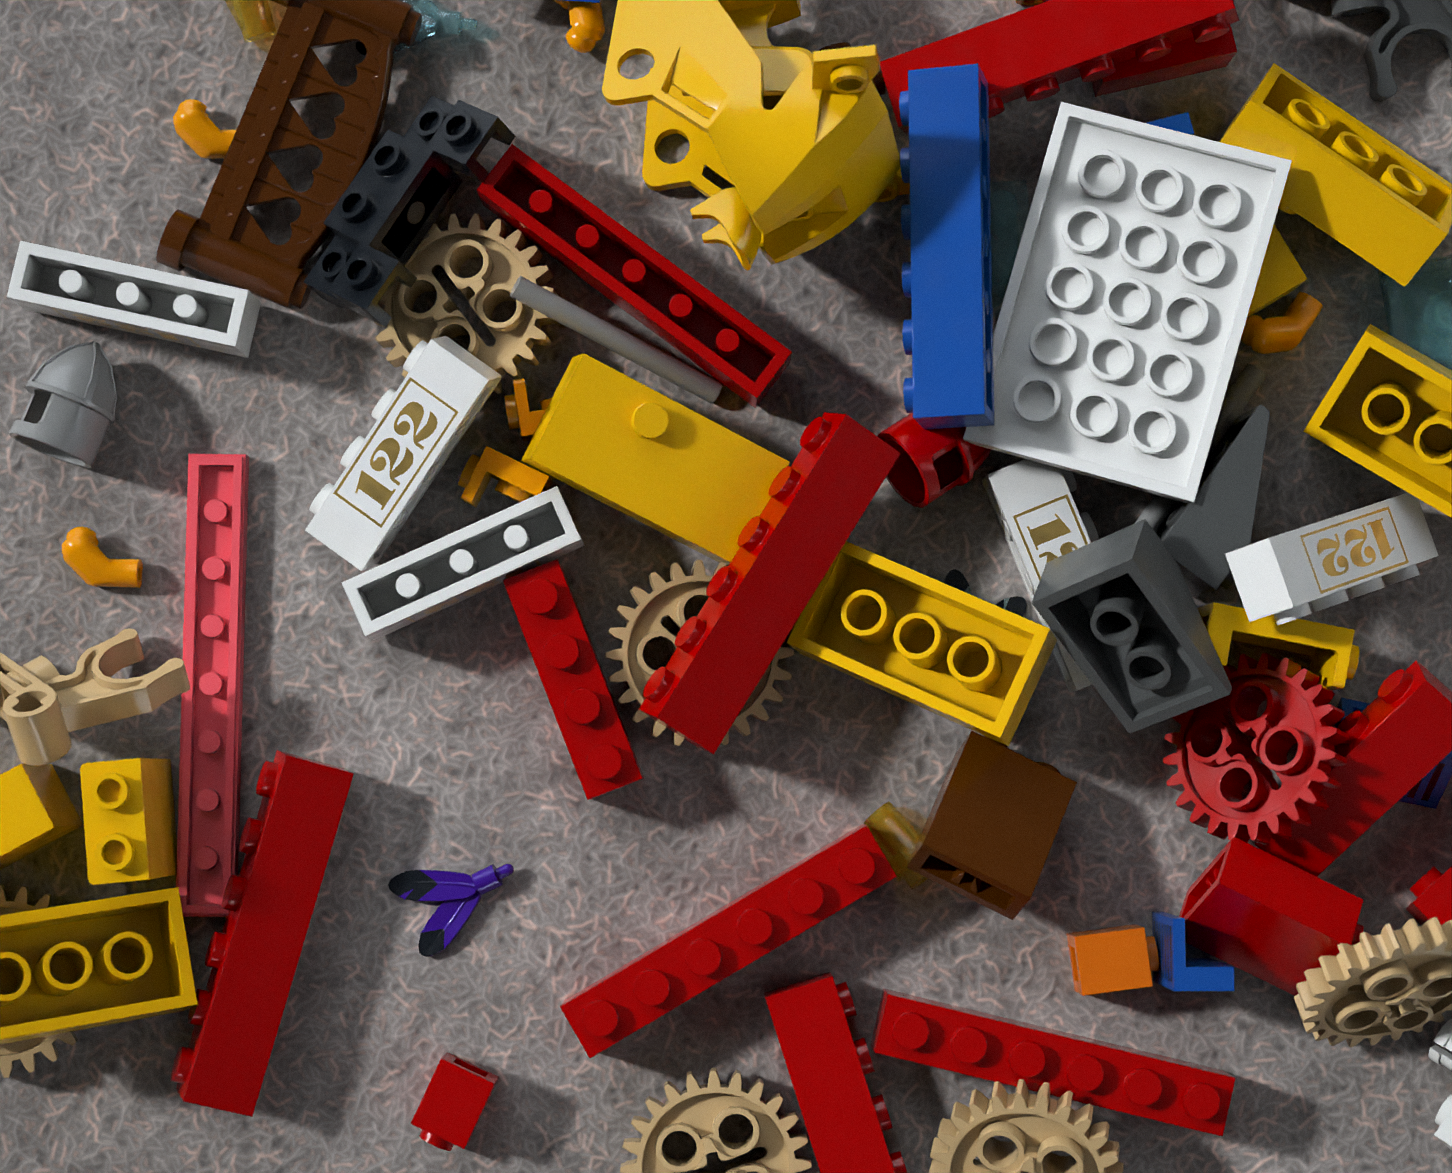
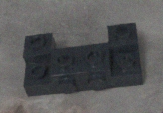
[304,96,516,327]

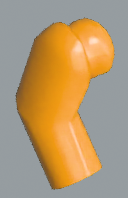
[553,0,605,53]
[173,99,236,159]
[1241,292,1323,354]
[62,526,143,588]

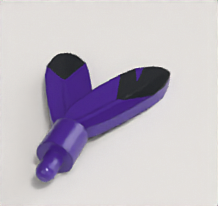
[388,864,514,957]

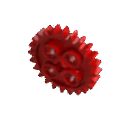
[1163,653,1350,845]

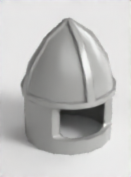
[8,341,117,468]

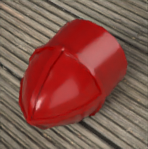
[877,413,991,508]

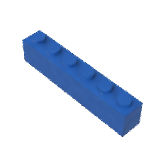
[899,64,995,430]

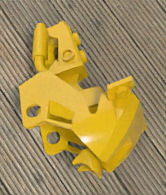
[602,0,910,270]

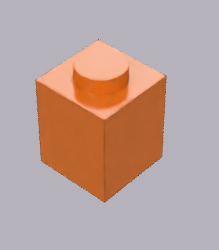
[1067,924,1159,996]

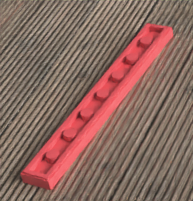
[176,454,249,917]

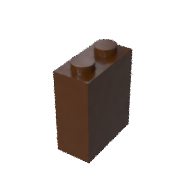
[906,731,1077,920]

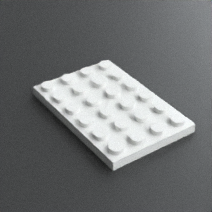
[963,102,1292,503]

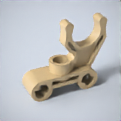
[0,628,191,766]

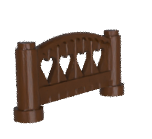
[156,0,423,309]

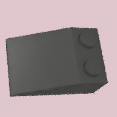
[1156,404,1270,597]
[1032,519,1232,734]

